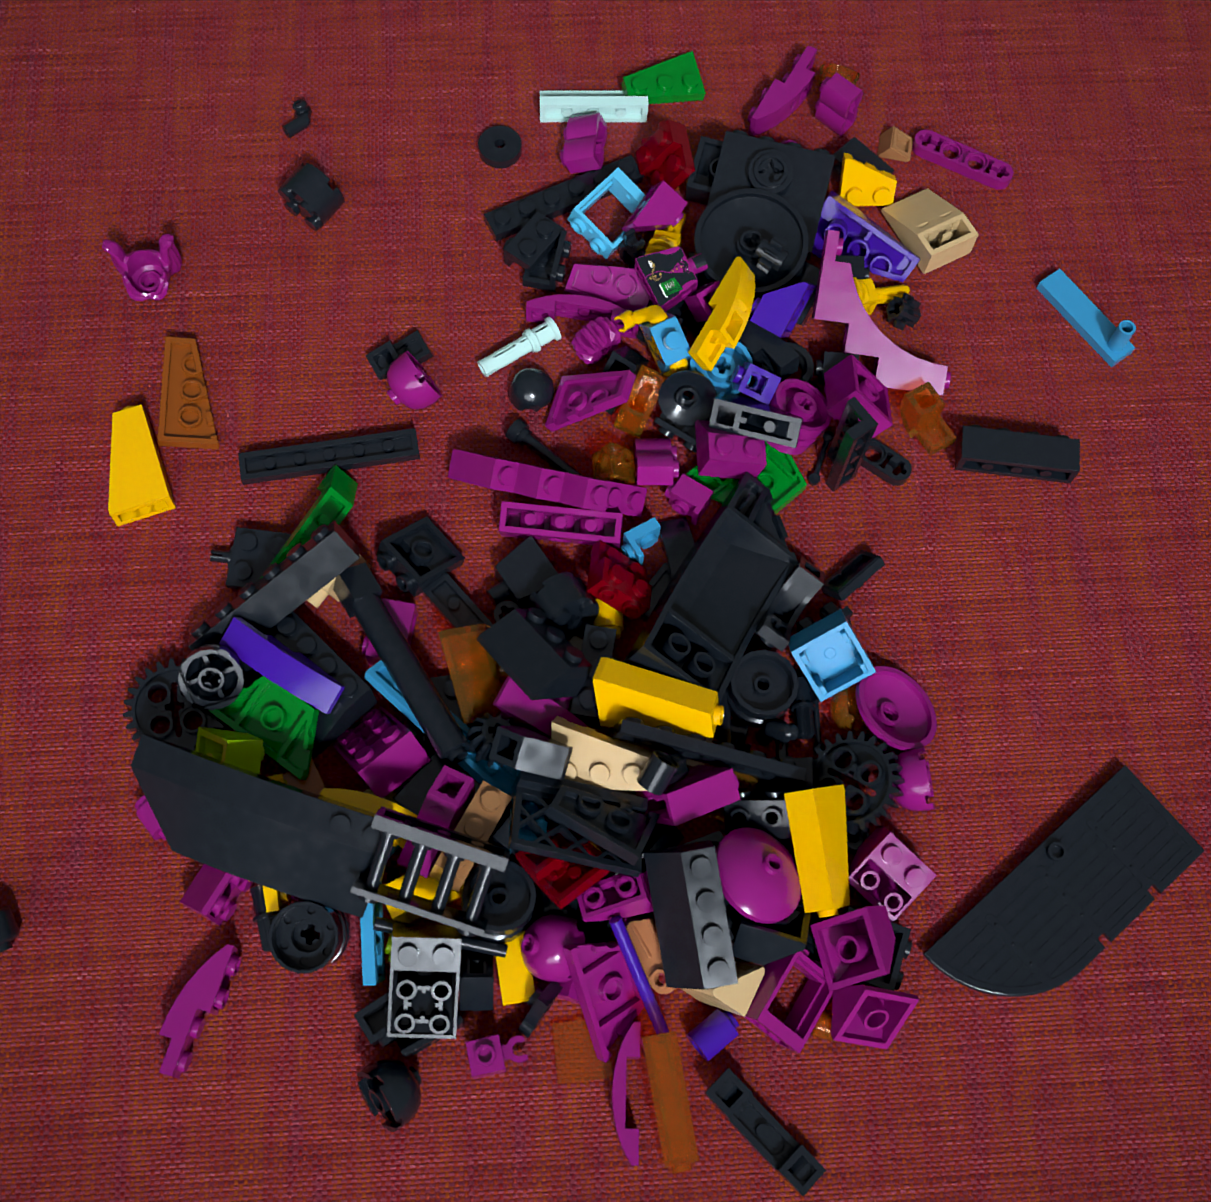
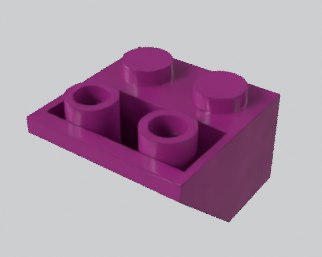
[848,825,937,922]
[180,864,253,926]

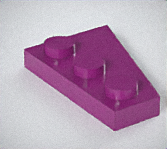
[564,263,651,312]
[545,370,636,432]

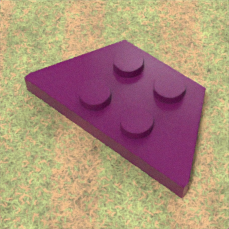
[562,941,645,1063]

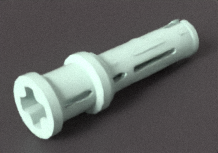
[477,316,561,378]

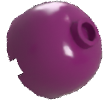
[387,351,442,410]
[894,746,935,811]
[521,914,585,983]

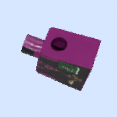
[635,246,708,312]

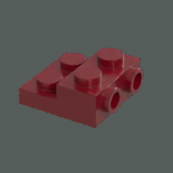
[635,119,695,190]
[586,540,652,620]

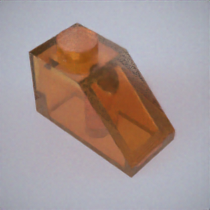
[613,365,667,438]

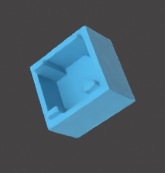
[788,609,876,702]

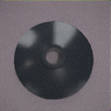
[658,370,717,426]

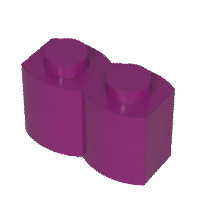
[815,72,863,137]
[560,113,607,174]
[634,438,679,485]

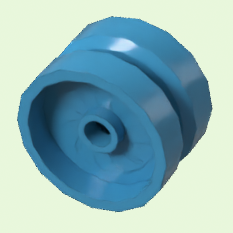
[688,341,753,396]

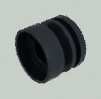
[268,900,351,974]

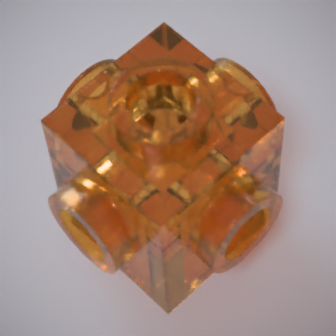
[592,442,636,485]

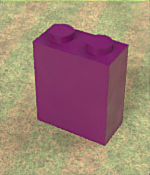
[635,764,741,826]

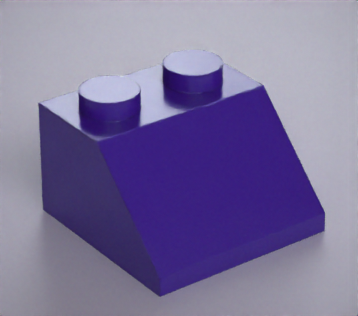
[750,282,817,337]

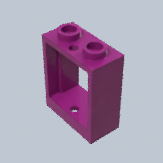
[743,949,833,1054]

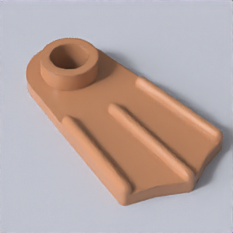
[626,918,676,994]

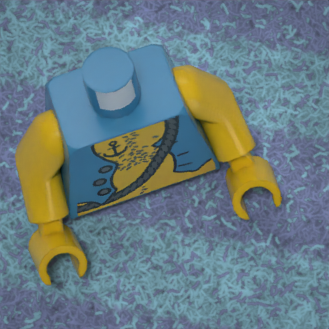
[614,305,691,397]

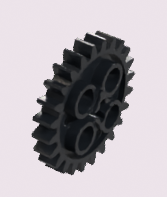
[123,658,226,751]
[814,731,905,836]

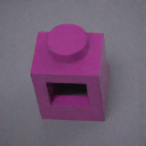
[664,474,713,526]

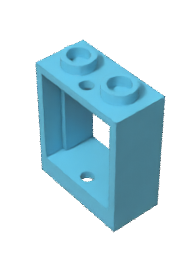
[567,167,645,259]

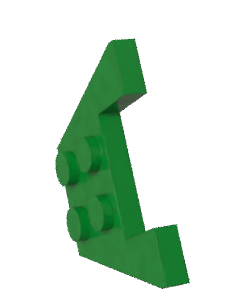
[686,441,807,515]

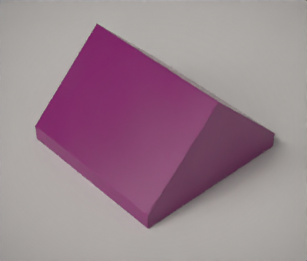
[831,985,919,1049]

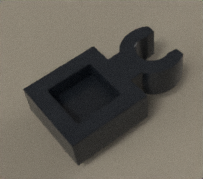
[620,228,646,268]
[518,981,563,1038]

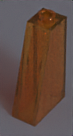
[640,1031,699,1174]

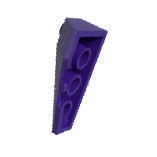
[812,190,920,282]

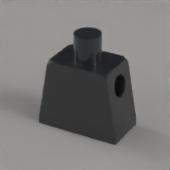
[486,536,558,609]

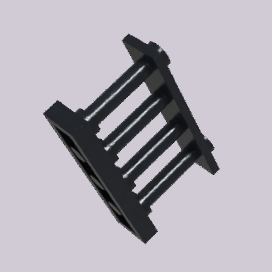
[350,806,512,937]

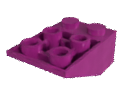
[332,706,432,798]

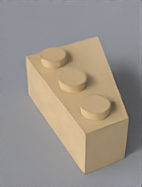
[551,716,653,791]

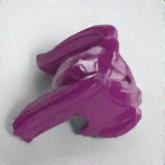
[102,233,182,301]

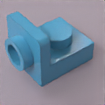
[621,517,661,566]

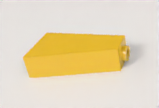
[108,404,176,527]
[593,657,724,738]
[784,784,850,918]

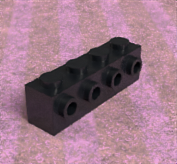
[955,425,1080,484]

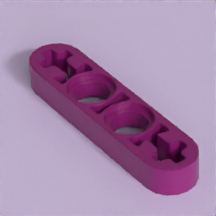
[912,130,1014,190]

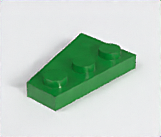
[621,51,706,104]

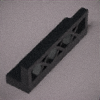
[826,397,878,492]

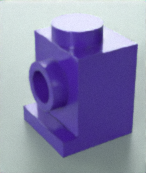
[731,361,781,405]

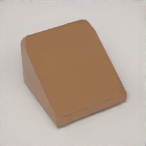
[877,126,913,162]

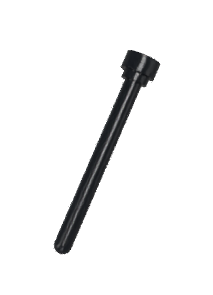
[505,418,582,475]

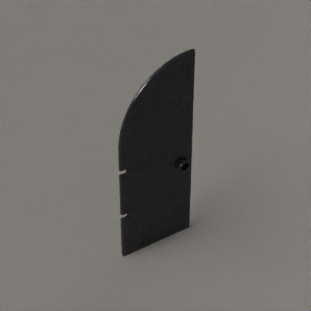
[923,765,1204,997]

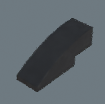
[739,320,800,382]

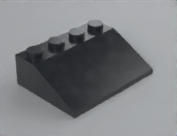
[242,611,378,760]

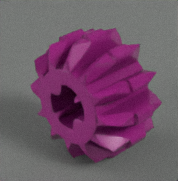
[571,316,622,364]

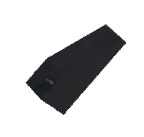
[709,392,803,448]

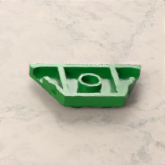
[209,676,319,780]

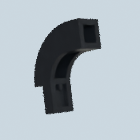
[755,556,825,652]

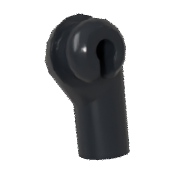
[282,99,312,138]
[756,719,799,746]

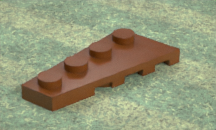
[157,336,219,450]

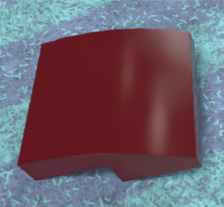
[515,826,610,909]

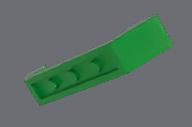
[260,465,358,579]

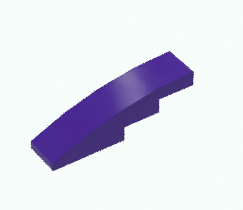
[219,617,345,714]

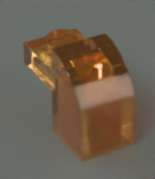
[900,382,956,456]

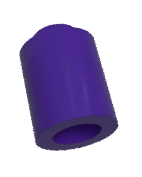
[686,1009,739,1062]

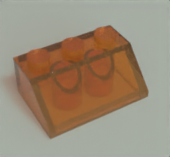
[438,623,509,725]

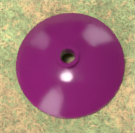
[855,666,937,751]
[716,827,801,924]

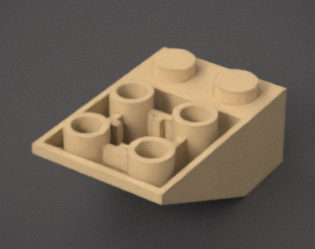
[881,188,979,274]

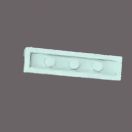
[540,91,648,122]

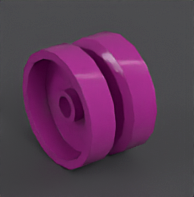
[766,379,832,455]

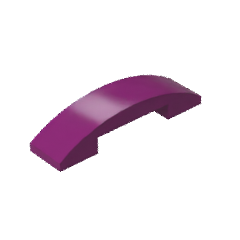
[526,294,639,339]
[492,677,590,738]
[611,1022,641,1166]

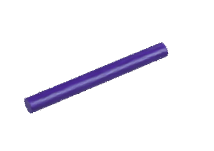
[609,916,670,1038]

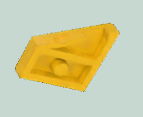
[838,153,897,206]

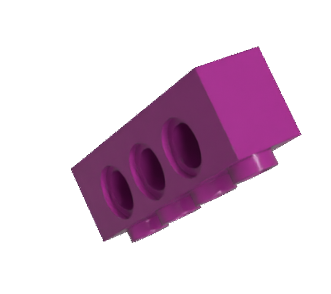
[498,501,623,548]

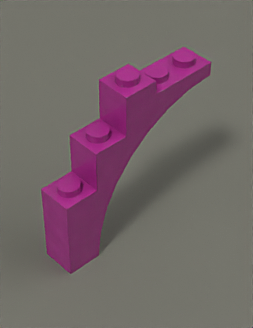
[447,449,647,517]

